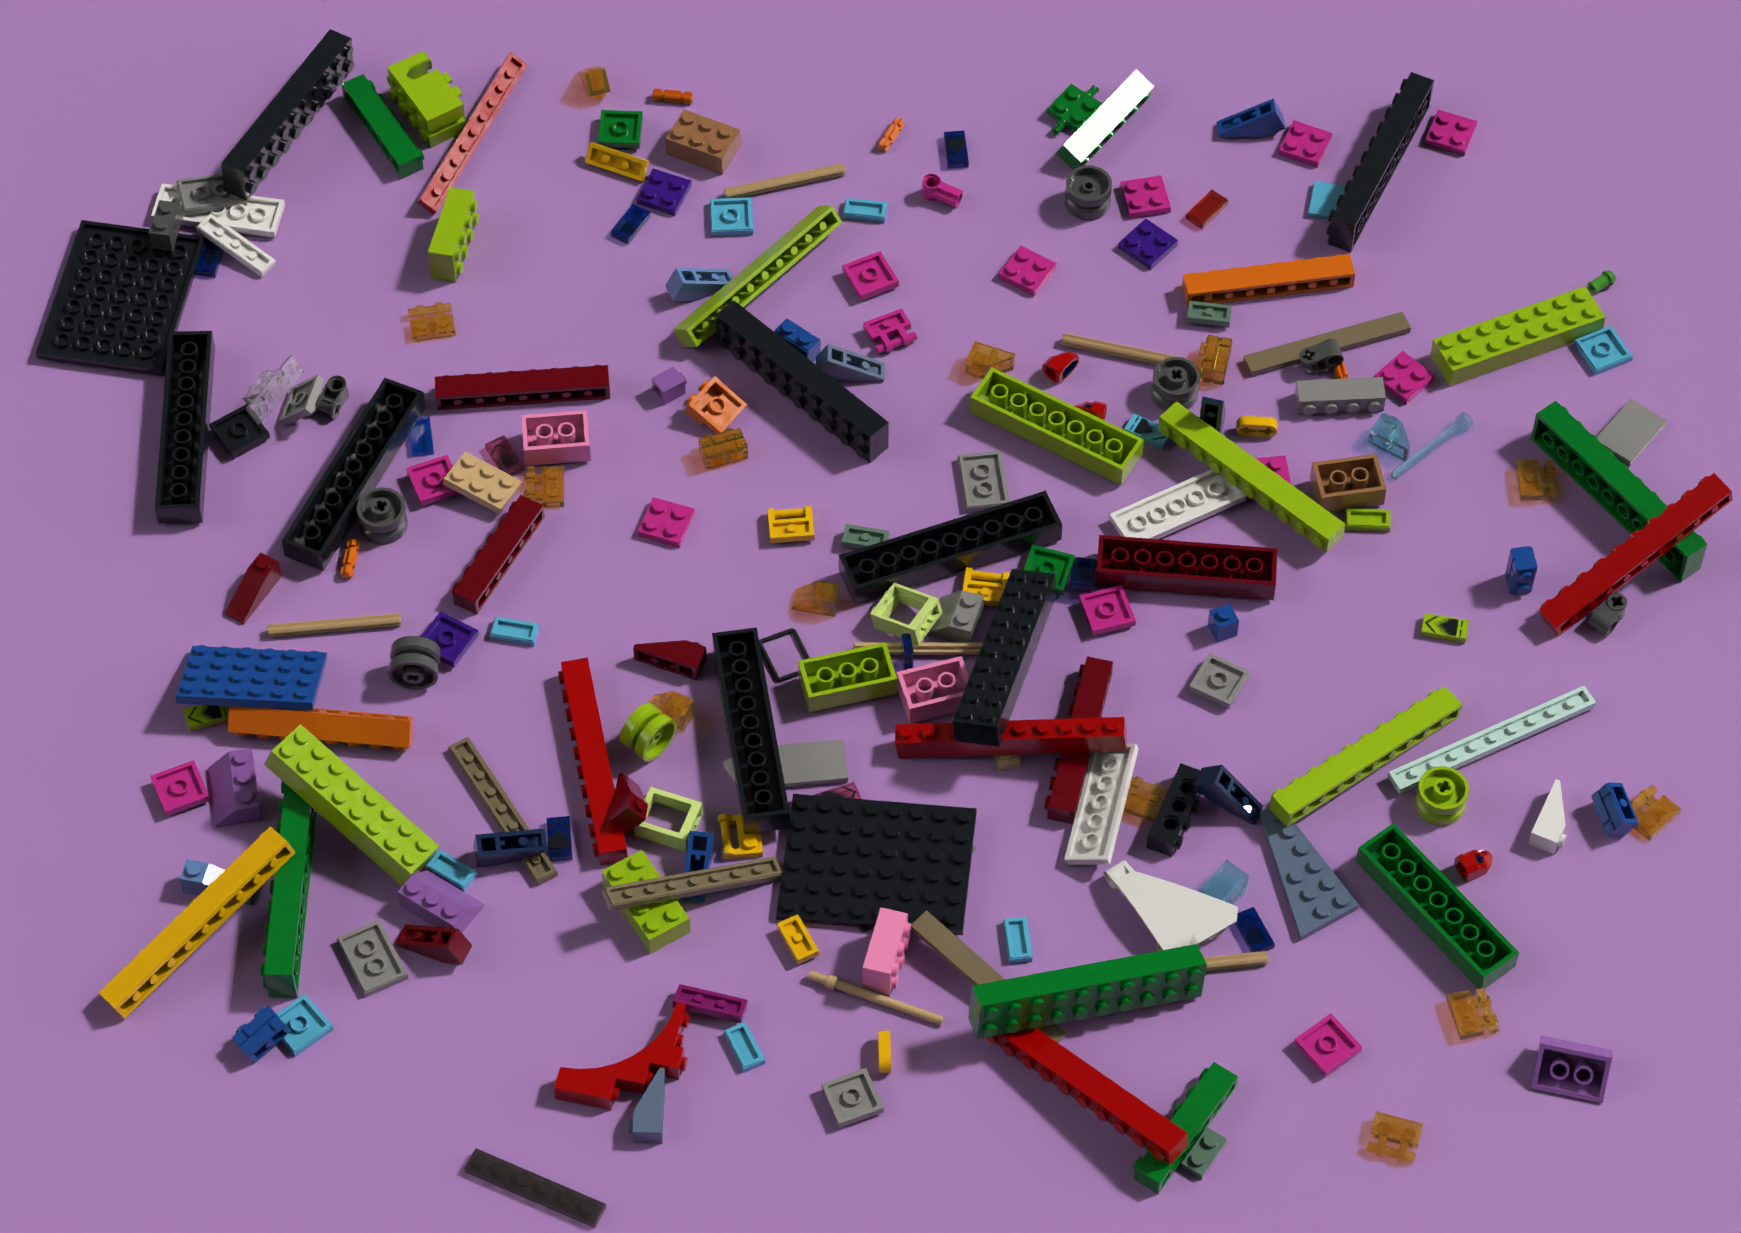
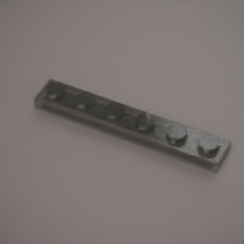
[464,1148,606,1228]

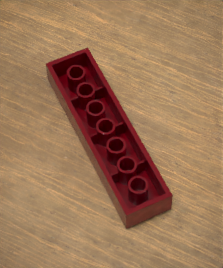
[1095,535,1278,600]

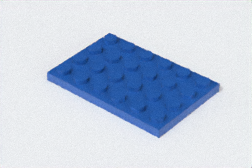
[176,645,327,710]

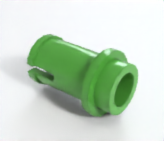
[1588,270,1616,294]

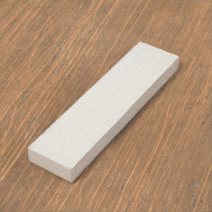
[196,213,276,278]

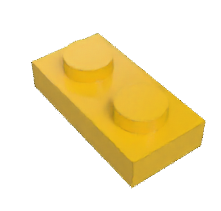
[777,914,819,965]

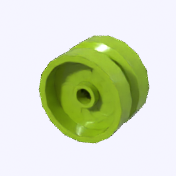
[619,702,677,762]
[1415,766,1469,826]

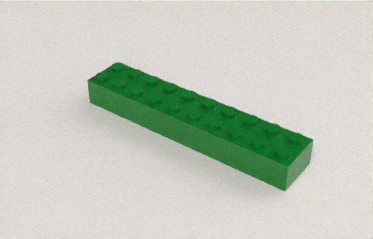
[1531,401,1707,582]
[260,781,317,998]
[968,944,1207,1039]

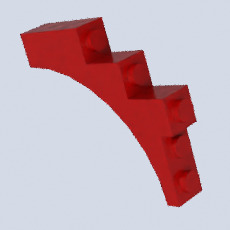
[554,1003,690,1110]

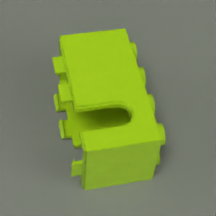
[386,51,466,148]

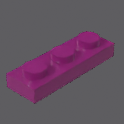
[672,984,748,1023]

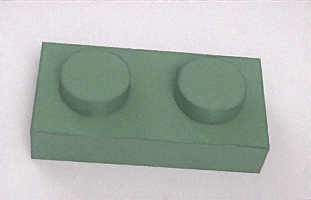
[1187,301,1232,327]
[842,524,889,549]
[1181,1127,1227,1180]

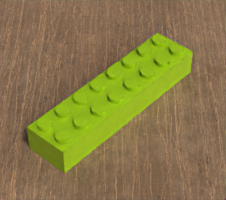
[1430,286,1606,386]
[969,367,1144,485]
[264,724,439,886]

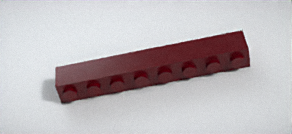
[435,365,610,410]
[1044,656,1113,824]

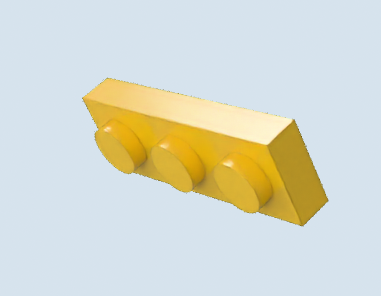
[584,142,649,181]

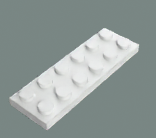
[151,184,285,238]
[1109,470,1246,539]
[1064,744,1139,865]

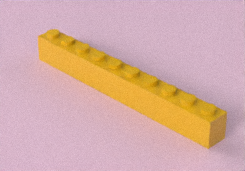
[99,826,296,1019]

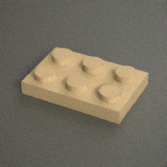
[443,451,522,515]

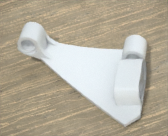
[1104,860,1238,951]

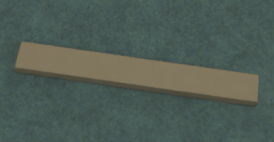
[1243,312,1411,376]
[448,737,558,886]
[602,856,782,911]
[911,910,1066,1043]

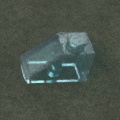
[1368,412,1410,462]

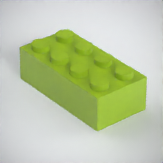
[428,187,480,282]
[798,642,897,712]
[602,850,691,954]

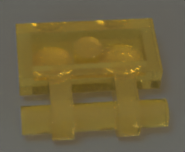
[408,302,456,342]
[1515,459,1559,501]
[524,466,564,508]
[1123,776,1168,822]
[1630,785,1681,841]
[1446,988,1499,1040]
[1366,1111,1423,1163]

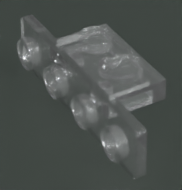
[243,355,304,424]

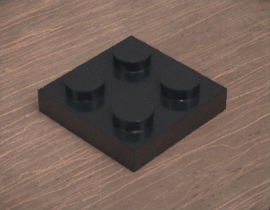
[209,404,270,458]

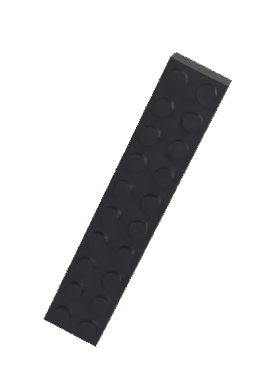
[222,29,354,200]
[1326,72,1434,253]
[716,301,889,463]
[155,331,215,524]
[282,378,425,571]
[839,491,1062,605]
[952,569,1057,747]
[712,627,790,834]

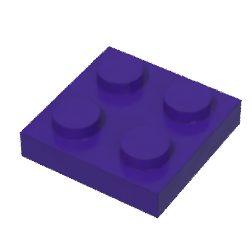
[636,168,692,216]
[1118,218,1178,270]
[421,611,479,667]

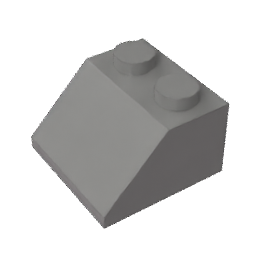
[927,590,984,642]

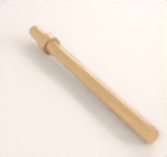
[808,970,944,1026]

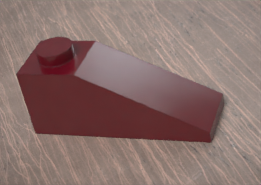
[225,552,282,624]
[633,640,707,680]
[610,772,648,834]
[395,924,472,965]

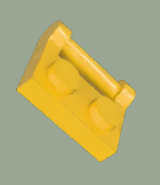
[767,505,814,543]
[963,567,1010,607]
[717,813,763,860]

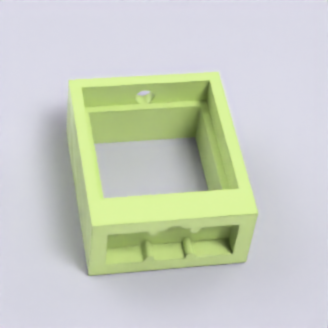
[870,583,943,644]
[634,787,703,852]

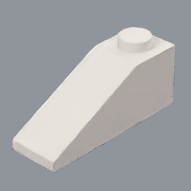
[1528,779,1567,855]

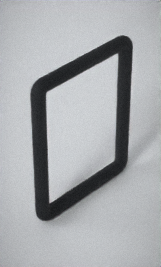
[759,628,810,682]

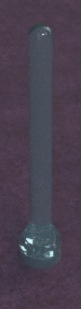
[1391,412,1473,479]

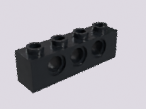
[1146,763,1202,857]

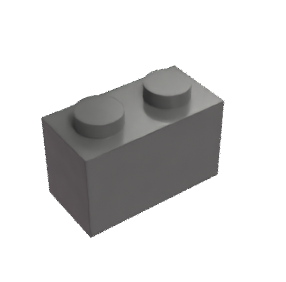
[149,200,183,252]

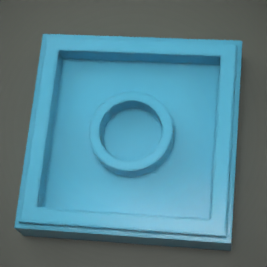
[1308,181,1345,220]
[710,197,753,237]
[1573,326,1633,375]
[277,994,334,1057]

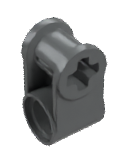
[1299,339,1344,375]
[315,375,349,419]
[1588,593,1627,637]

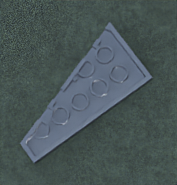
[1259,808,1359,941]

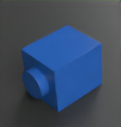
[1208,604,1239,642]

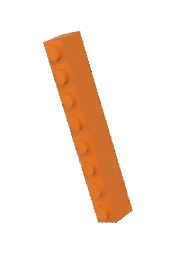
[1182,254,1355,308]
[228,706,414,751]

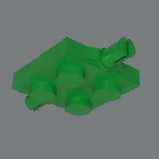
[1046,84,1102,135]

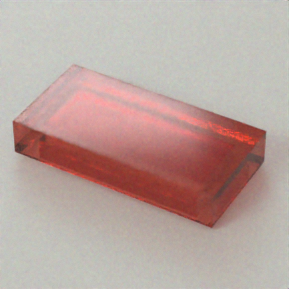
[1186,189,1228,229]

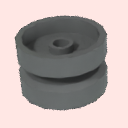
[1065,165,1112,219]
[1151,357,1200,411]
[356,487,408,545]
[388,636,441,689]

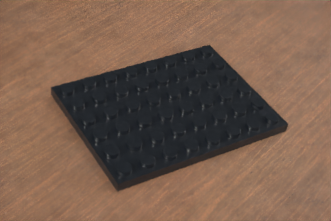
[36,220,206,376]
[776,794,977,935]

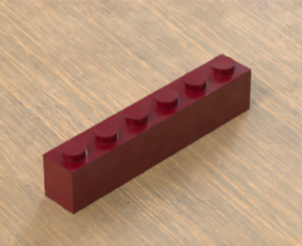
[452,495,545,615]

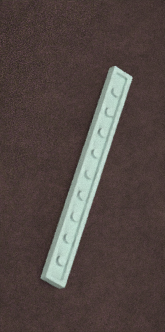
[1388,686,1596,794]

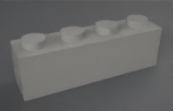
[1295,377,1386,415]

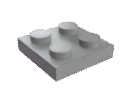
[279,375,324,426]
[1189,653,1250,709]
[821,1068,884,1128]

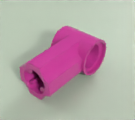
[921,174,964,208]

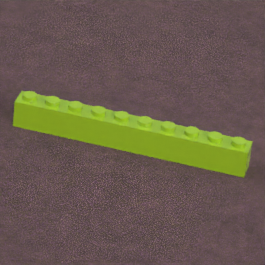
[673,205,842,347]
[1158,401,1346,553]
[1269,686,1463,827]

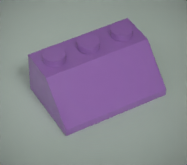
[209,748,262,828]
[398,870,484,933]
[1531,1035,1612,1103]

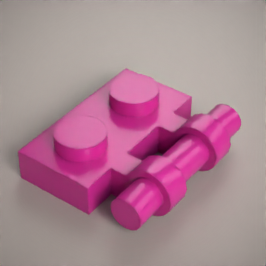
[863,308,917,354]

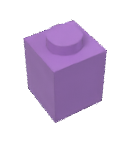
[652,366,687,405]

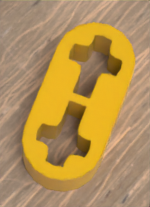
[1236,416,1278,437]
[878,1030,891,1073]

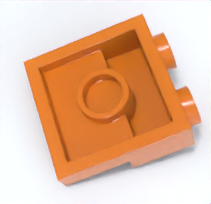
[684,376,747,436]

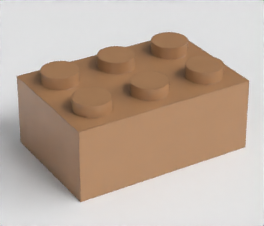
[665,110,741,175]
[1310,454,1387,512]

